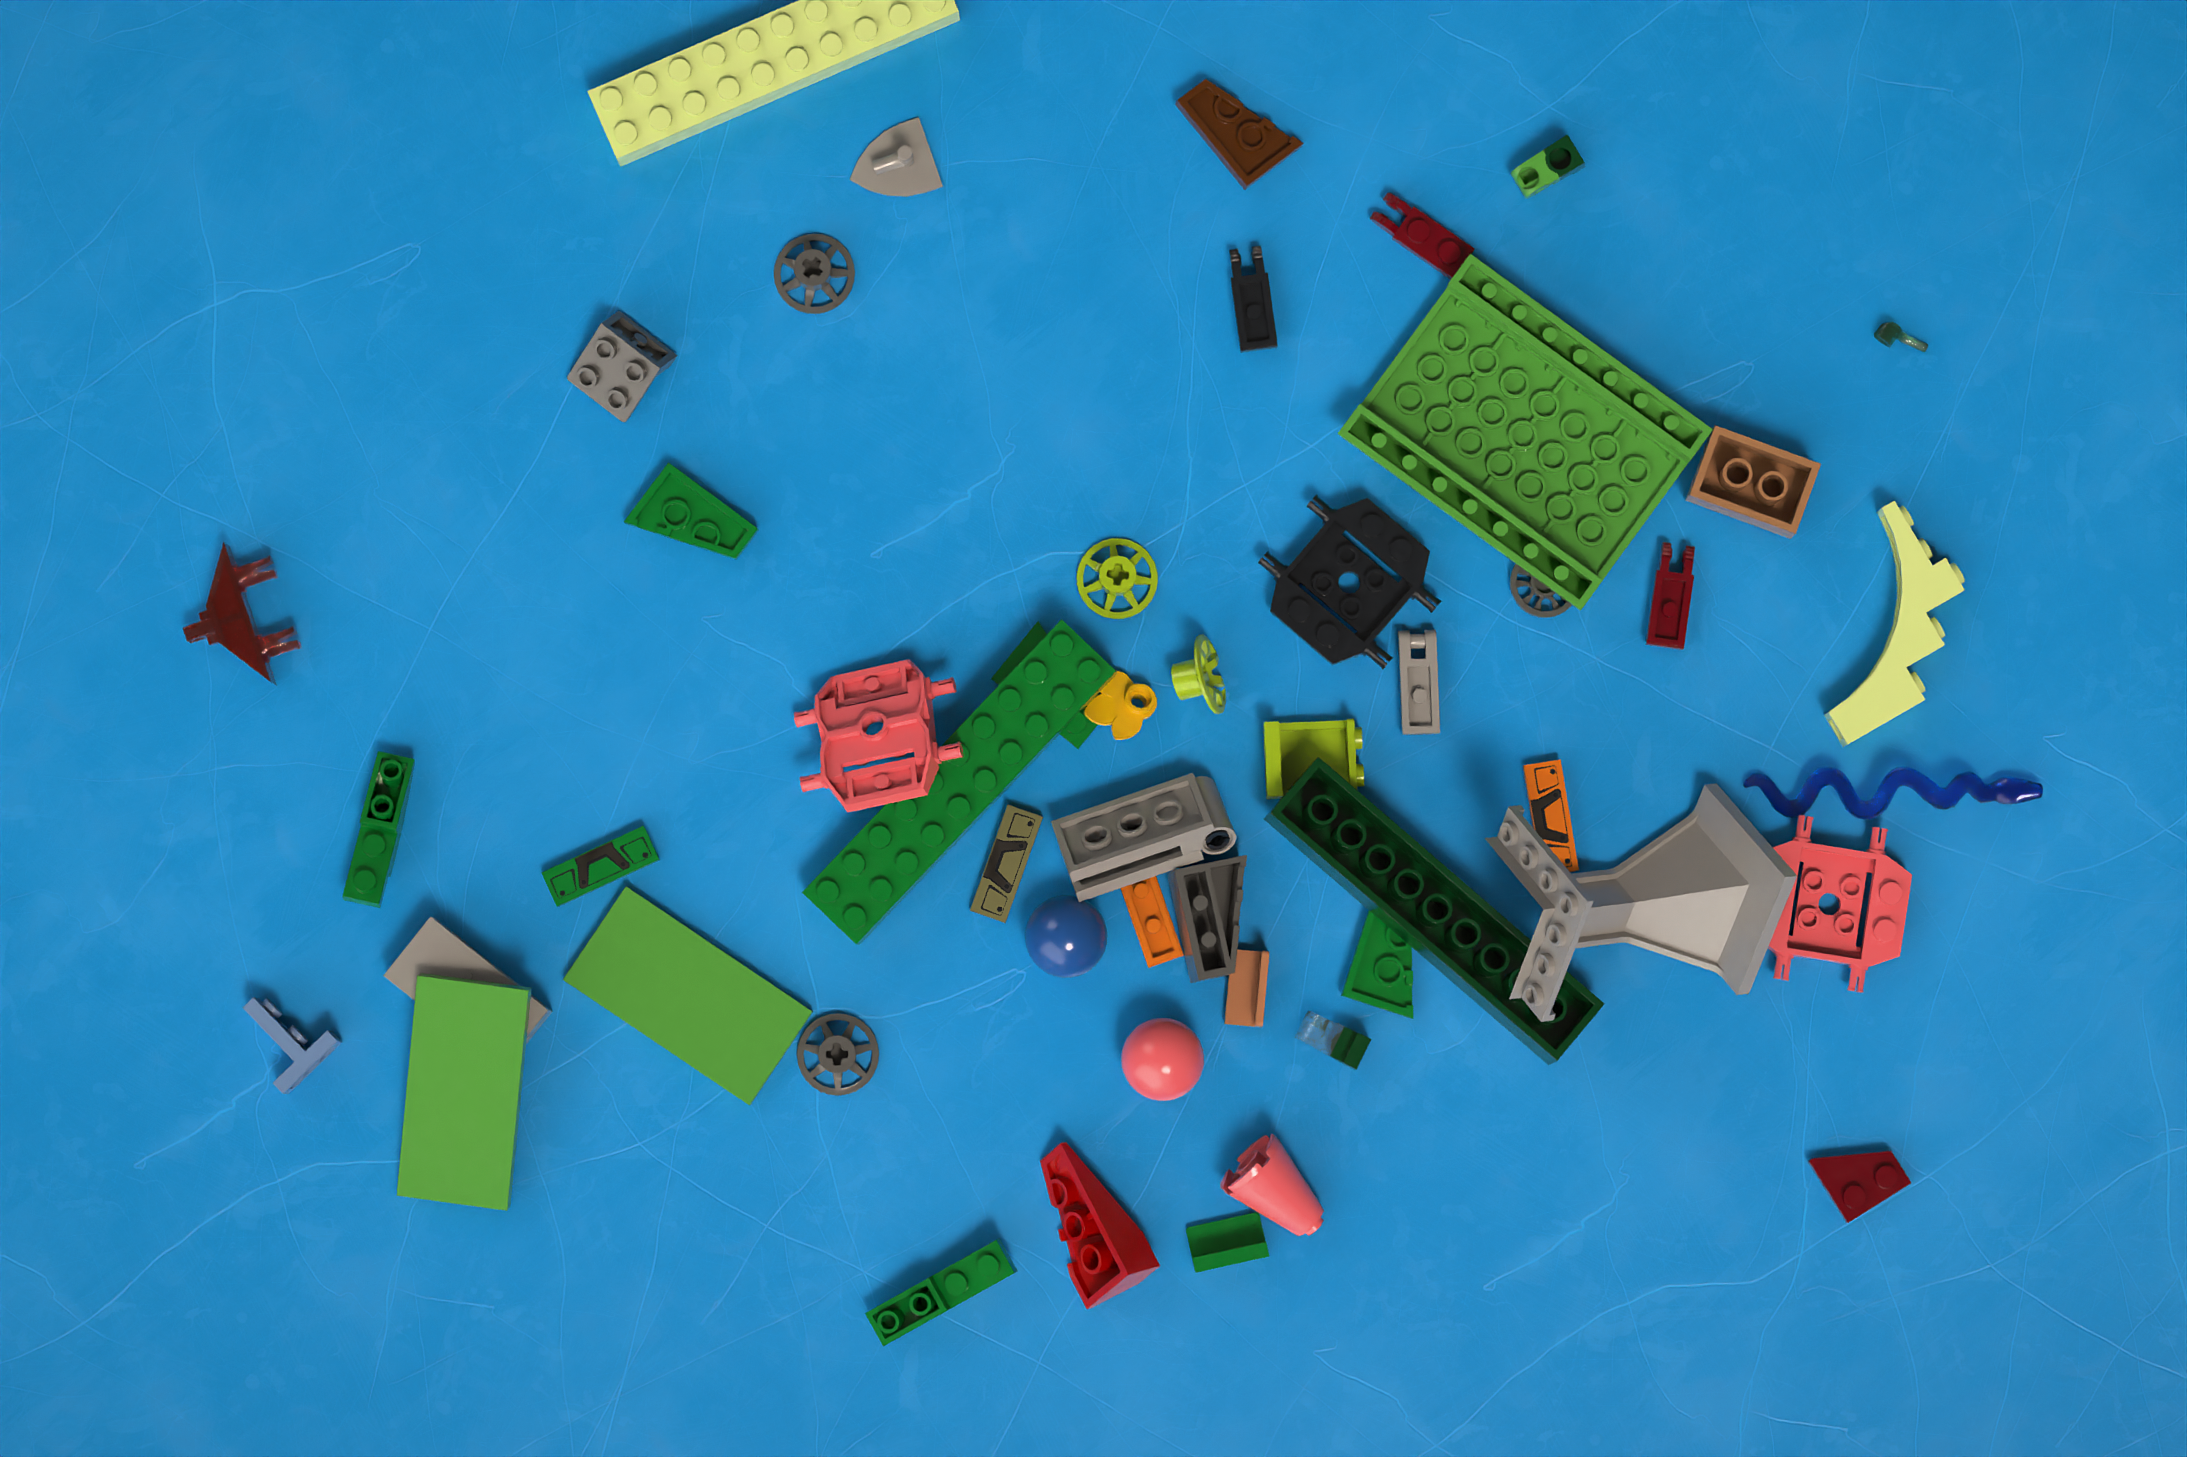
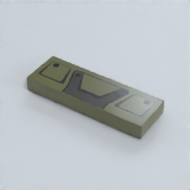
[970,805,1043,923]

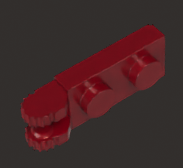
[1370,192,1475,280]
[1645,542,1695,650]

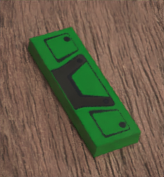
[541,826,660,907]

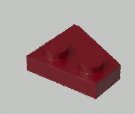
[1807,1151,1911,1223]

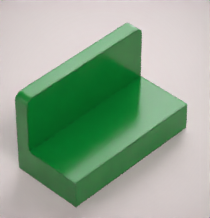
[1186,1212,1269,1273]

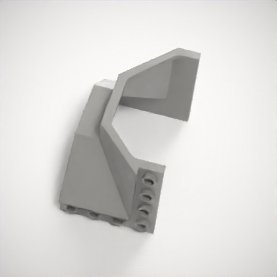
[1485,783,1797,1022]

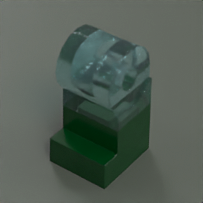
[1295,1010,1371,1070]

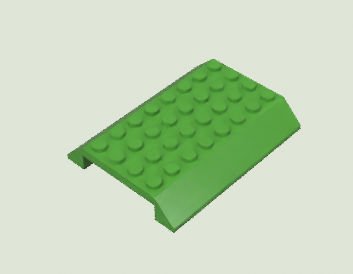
[1338,254,1713,611]

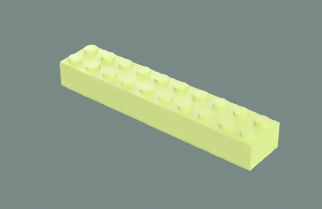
[587,0,960,167]

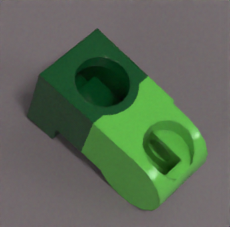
[1510,134,1586,199]

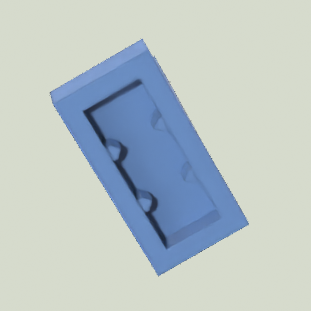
[243,997,342,1094]

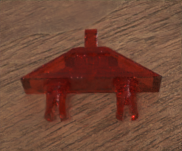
[183,542,302,686]

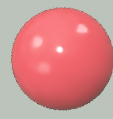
[1121,1018,1204,1101]

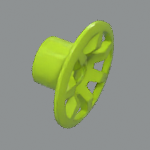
[1077,538,1158,619]
[1171,634,1226,714]

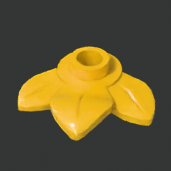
[1084,671,1157,740]

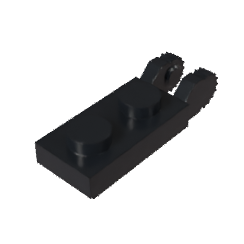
[1229,246,1278,353]

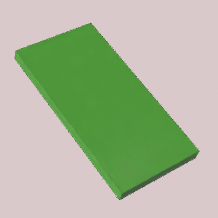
[563,887,813,1105]
[397,973,532,1211]

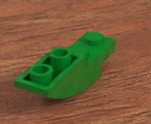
[342,751,415,908]
[865,1238,1017,1346]

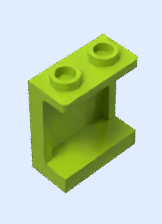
[1263,718,1364,799]

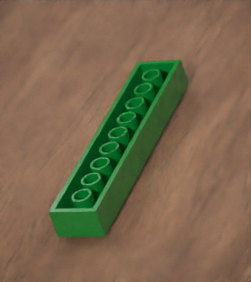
[802,619,1118,945]

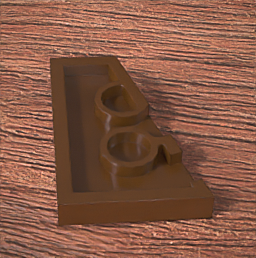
[1175,79,1304,190]

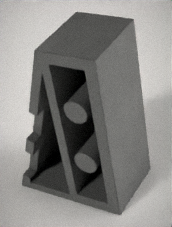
[1167,855,1247,983]

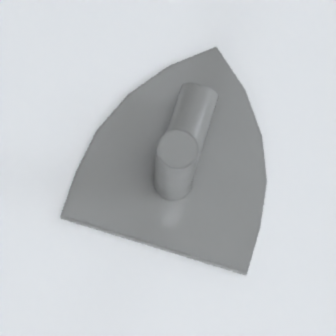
[850,117,943,197]

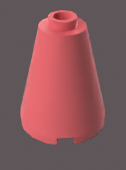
[1220,1134,1324,1236]

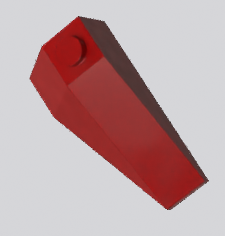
[1040,1142,1160,1309]

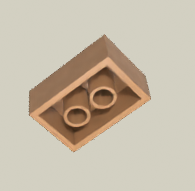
[1685,425,1821,539]

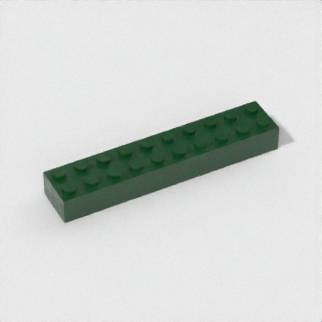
[1264,757,1604,1065]

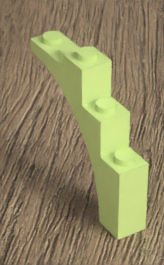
[1824,501,1965,747]

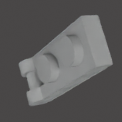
[1398,629,1440,735]

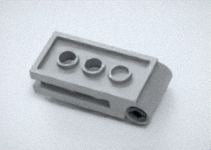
[1051,773,1236,902]

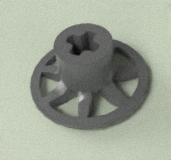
[774,234,855,314]
[797,1013,879,1096]

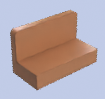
[1224,949,1270,1028]

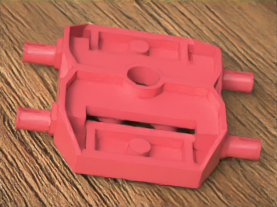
[794,659,964,813]
[1768,815,1912,993]

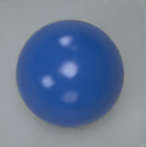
[1025,895,1108,978]

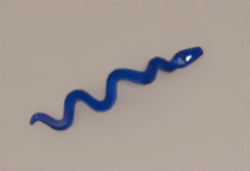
[1743,766,2043,820]

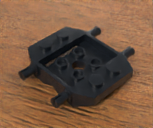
[1258,494,1441,669]

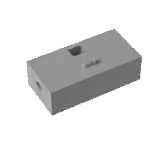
[383,916,553,1044]

